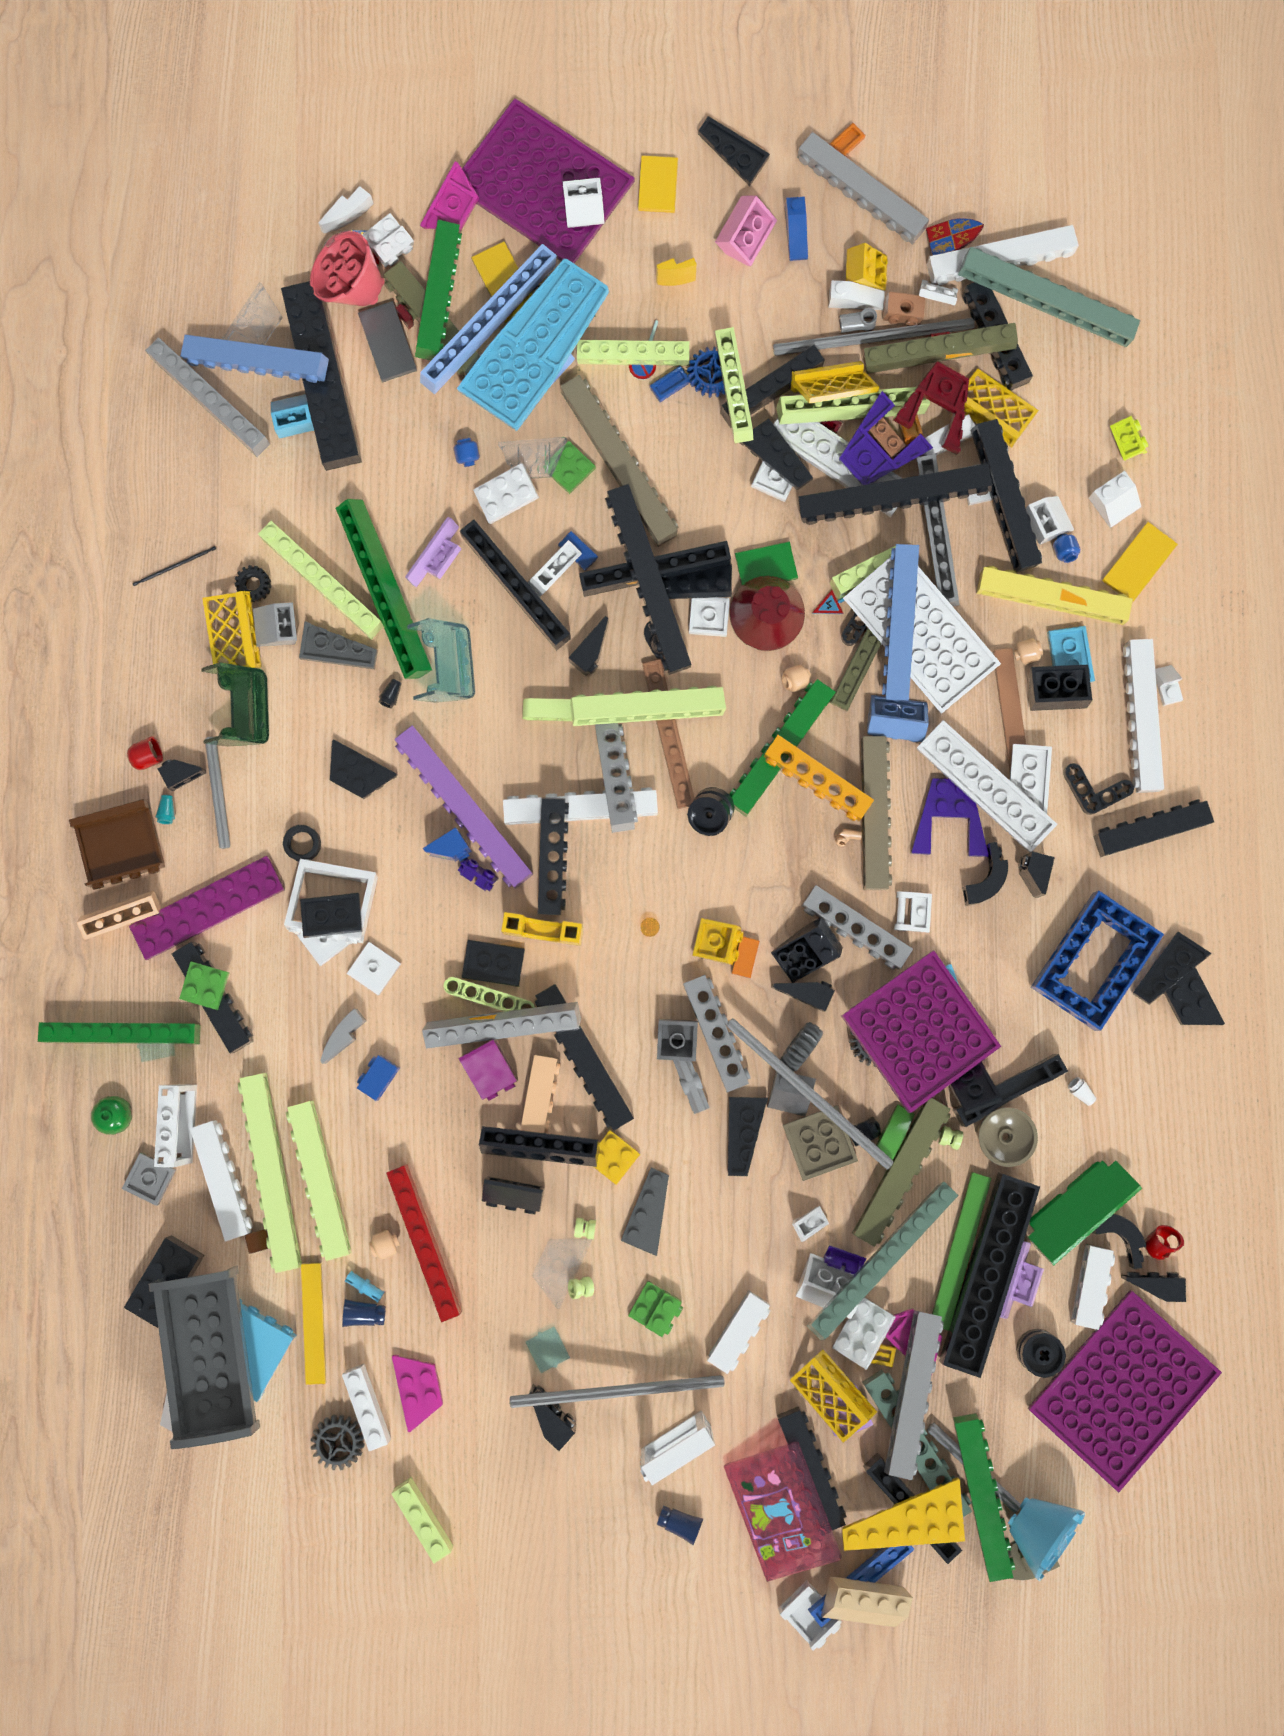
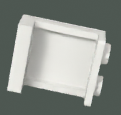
[778,1580,842,1651]

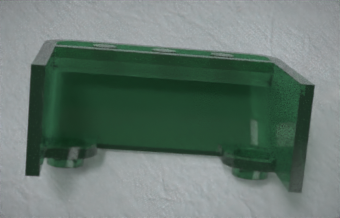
[201,662,269,746]

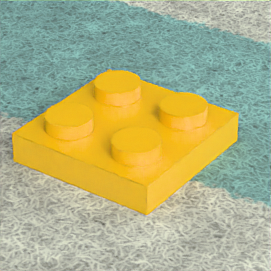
[594,1130,640,1185]

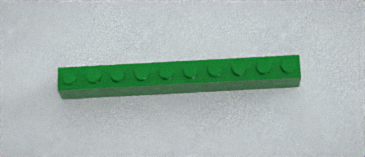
[335,499,432,679]

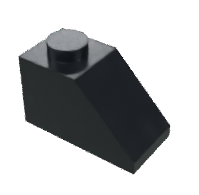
[157,759,206,791]

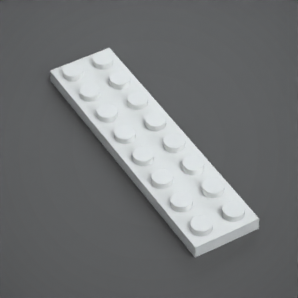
[774,418,901,518]
[917,720,1058,853]

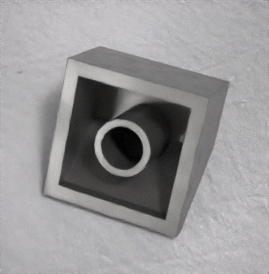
[657,1019,698,1061]
[767,1071,816,1116]

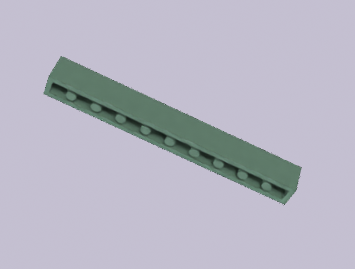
[958,247,1141,347]
[807,1182,959,1340]

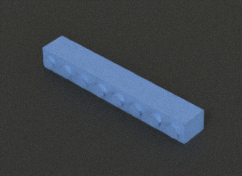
[180,335,329,383]
[882,544,919,701]

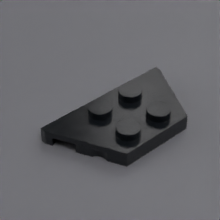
[330,739,398,799]
[1164,968,1225,1025]

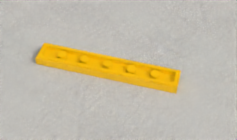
[301,1262,327,1385]

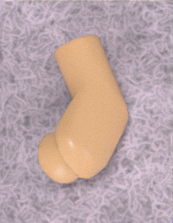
[835,829,862,847]

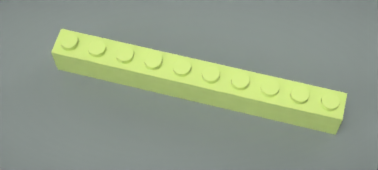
[238,1073,302,1273]

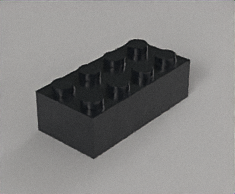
[124,1235,204,1328]

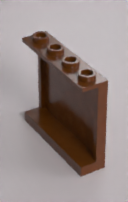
[69,799,165,890]

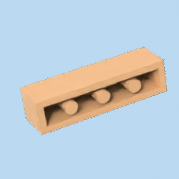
[77,890,161,940]
[520,1055,561,1133]

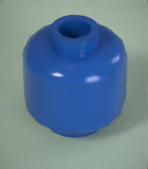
[453,438,480,467]
[1053,534,1081,563]

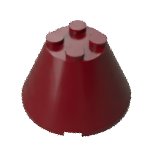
[730,576,805,651]

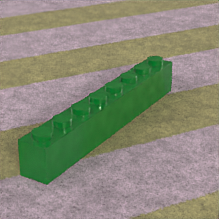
[415,220,462,361]
[729,679,836,817]
[38,1022,201,1044]
[953,1413,1016,1582]

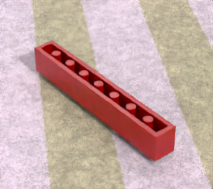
[386,1164,462,1323]

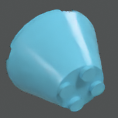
[1008,1497,1085,1581]

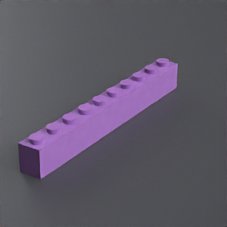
[394,725,533,889]

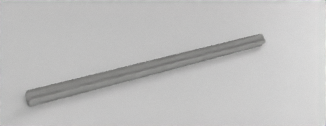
[773,318,974,355]
[726,1018,893,1169]
[509,1375,725,1408]

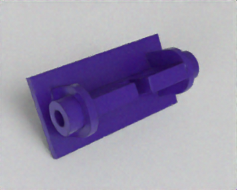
[458,858,499,892]
[823,1245,866,1274]

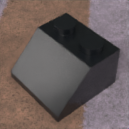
[1018,851,1055,898]

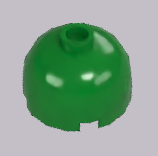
[91,1096,132,1135]

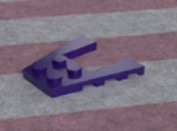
[839,391,933,485]
[911,778,988,857]

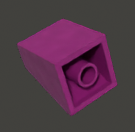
[458,1040,518,1101]

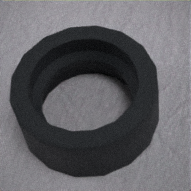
[283,825,321,862]

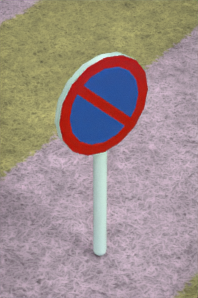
[629,320,658,380]

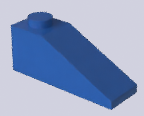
[784,196,808,261]

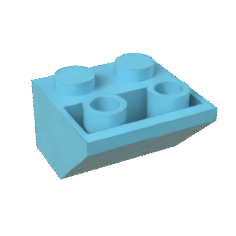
[271,394,314,439]

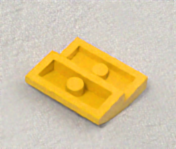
[656,257,697,286]

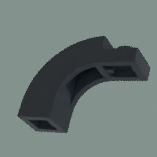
[962,842,1008,906]
[1092,1214,1146,1269]

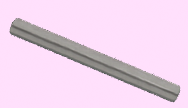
[205,737,230,849]
[927,1423,1021,1513]

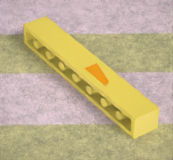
[976,566,1133,625]

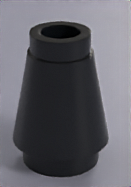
[378,679,402,709]

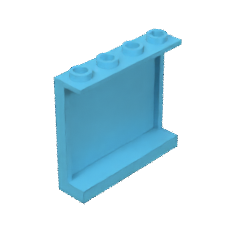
[240,1299,297,1402]

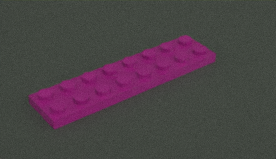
[129,856,285,960]

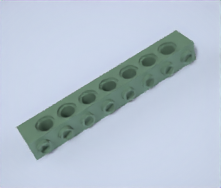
[862,1369,972,1517]

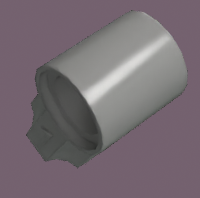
[839,308,877,333]

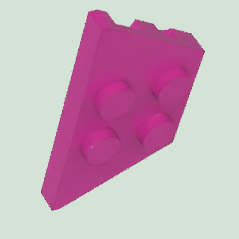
[420,161,479,231]
[885,1308,943,1376]
[392,1354,443,1432]

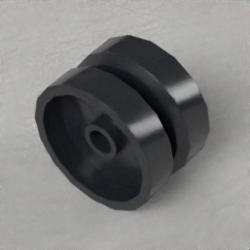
[687,787,735,836]
[1016,1329,1066,1378]

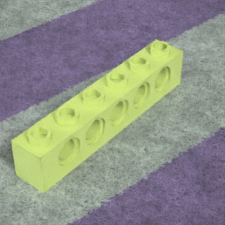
[715,327,753,443]
[577,340,690,366]

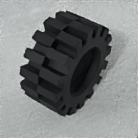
[234,565,272,602]

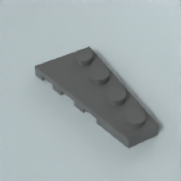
[299,621,378,670]
[621,1167,669,1256]

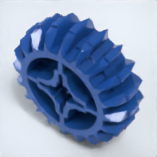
[687,346,725,398]

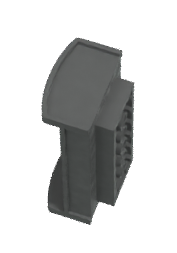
[149,1266,260,1449]

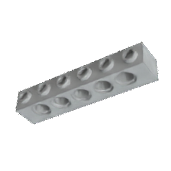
[595,723,638,833]
[802,885,913,970]
[683,975,750,1092]

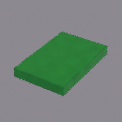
[735,542,798,585]

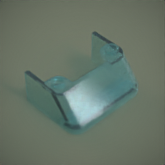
[407,618,475,703]

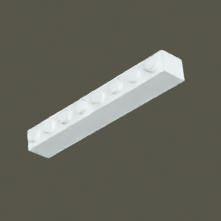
[926,225,1079,285]
[1123,639,1164,793]
[503,787,658,825]

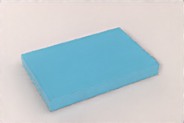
[1047,626,1095,682]

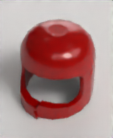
[127,736,163,770]
[1145,1225,1184,1260]

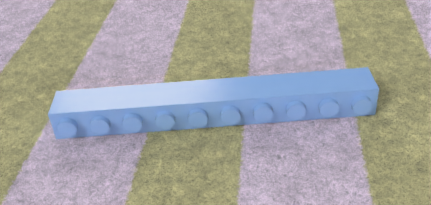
[420,244,557,394]

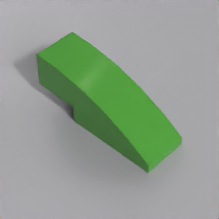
[870,1104,915,1160]

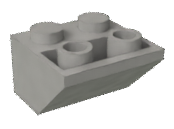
[253,603,297,647]

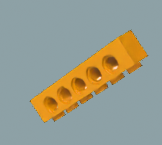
[764,735,874,821]

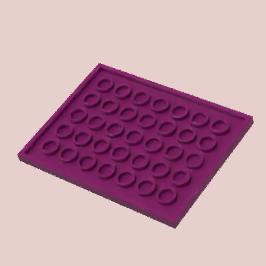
[462,98,635,264]
[1027,1290,1222,1493]

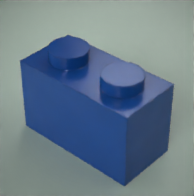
[357,1055,400,1101]

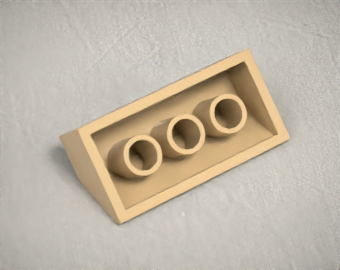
[821,1576,913,1627]

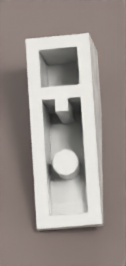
[828,280,885,310]
[527,540,582,597]

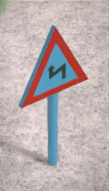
[812,590,845,614]

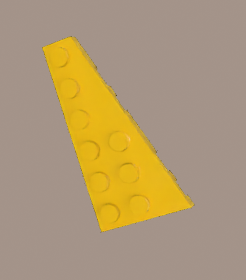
[842,1477,965,1551]

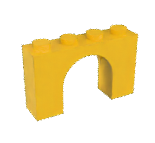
[501,912,584,946]

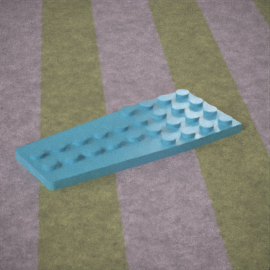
[457,259,609,431]

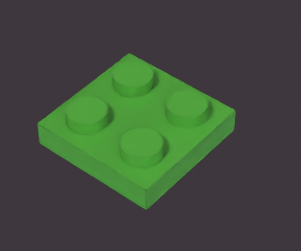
[543,441,596,494]
[179,962,230,1010]

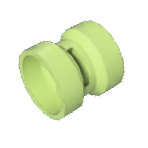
[938,1126,964,1150]
[574,1218,596,1240]
[568,1277,594,1299]

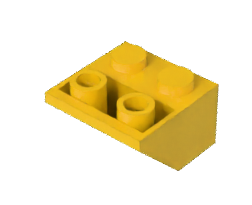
[846,243,888,291]

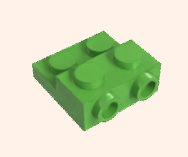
[628,1281,683,1337]

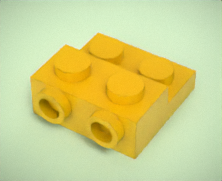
[692,918,743,965]

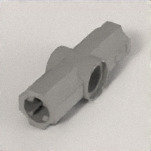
[673,1060,710,1114]

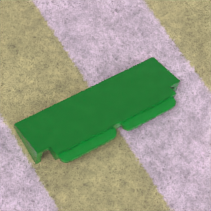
[1028,1160,1142,1266]

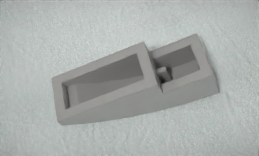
[320,1009,366,1064]

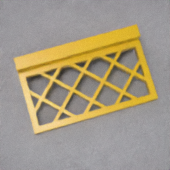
[791,361,879,403]
[964,369,1039,448]
[202,591,262,673]
[790,1349,877,1443]

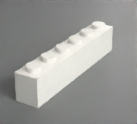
[190,1120,253,1242]

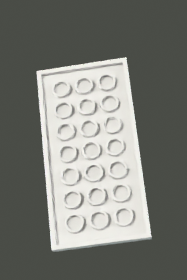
[843,557,1001,714]

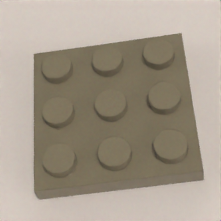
[783,1105,858,1181]

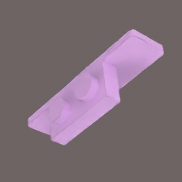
[406,517,461,587]
[1000,1241,1044,1319]

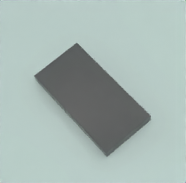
[358,301,417,383]

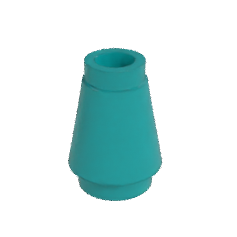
[155,795,175,824]

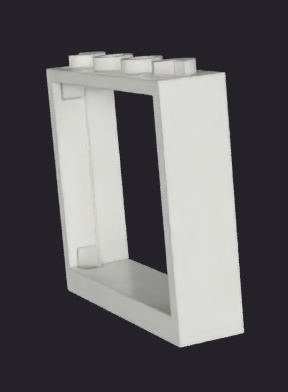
[284,859,378,944]
[154,1084,197,1167]
[640,1410,715,1485]

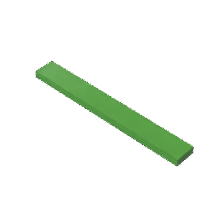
[932,1172,991,1331]

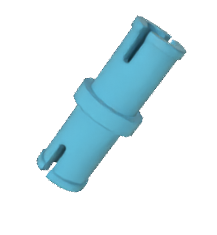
[345,1271,385,1303]

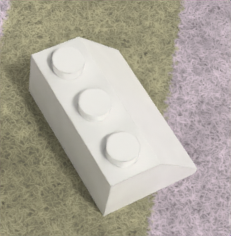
[796,1253,859,1319]

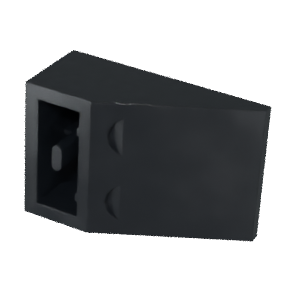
[771,917,843,983]
[529,1384,577,1451]

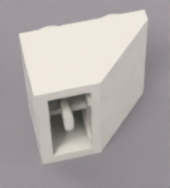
[563,178,604,228]
[1026,496,1074,545]

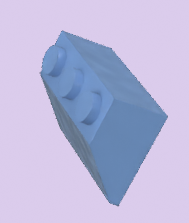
[867,695,929,742]

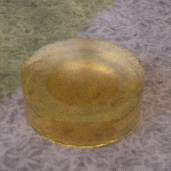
[640,918,660,937]

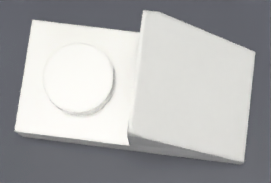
[1155,665,1183,706]
[792,1206,829,1242]

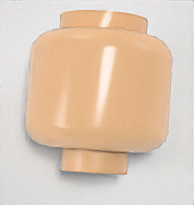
[1014,638,1043,665]
[781,664,811,692]
[369,1230,400,1259]

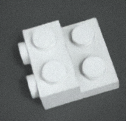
[362,213,414,267]

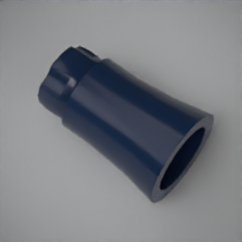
[342,1299,386,1327]
[657,1506,703,1545]

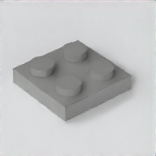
[122,1153,176,1206]

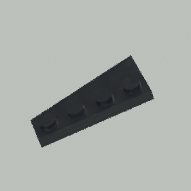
[698,116,770,186]
[740,418,813,490]
[662,564,732,599]
[1133,932,1212,1005]
[728,1097,768,1176]

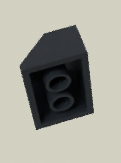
[1028,665,1093,711]
[482,1177,545,1215]

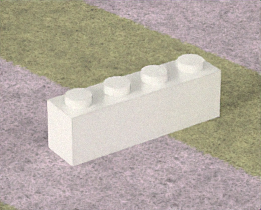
[1071,1244,1115,1330]
[707,1290,770,1374]
[342,1364,391,1451]

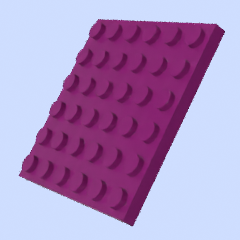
[841,950,1002,1113]

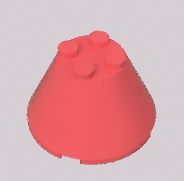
[310,231,385,306]

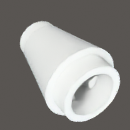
[1068,1077,1097,1106]

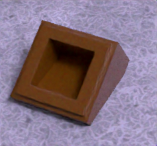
[245,1229,268,1254]

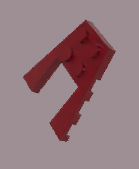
[893,361,969,455]

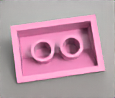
[715,195,777,266]

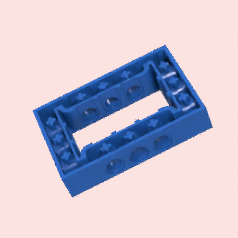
[1030,891,1164,1031]

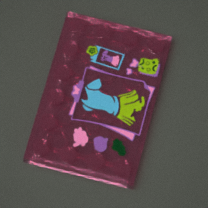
[724,1441,842,1582]

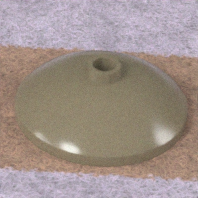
[978,1107,1038,1167]

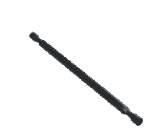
[132,546,216,586]

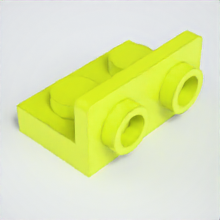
[1110,416,1149,461]

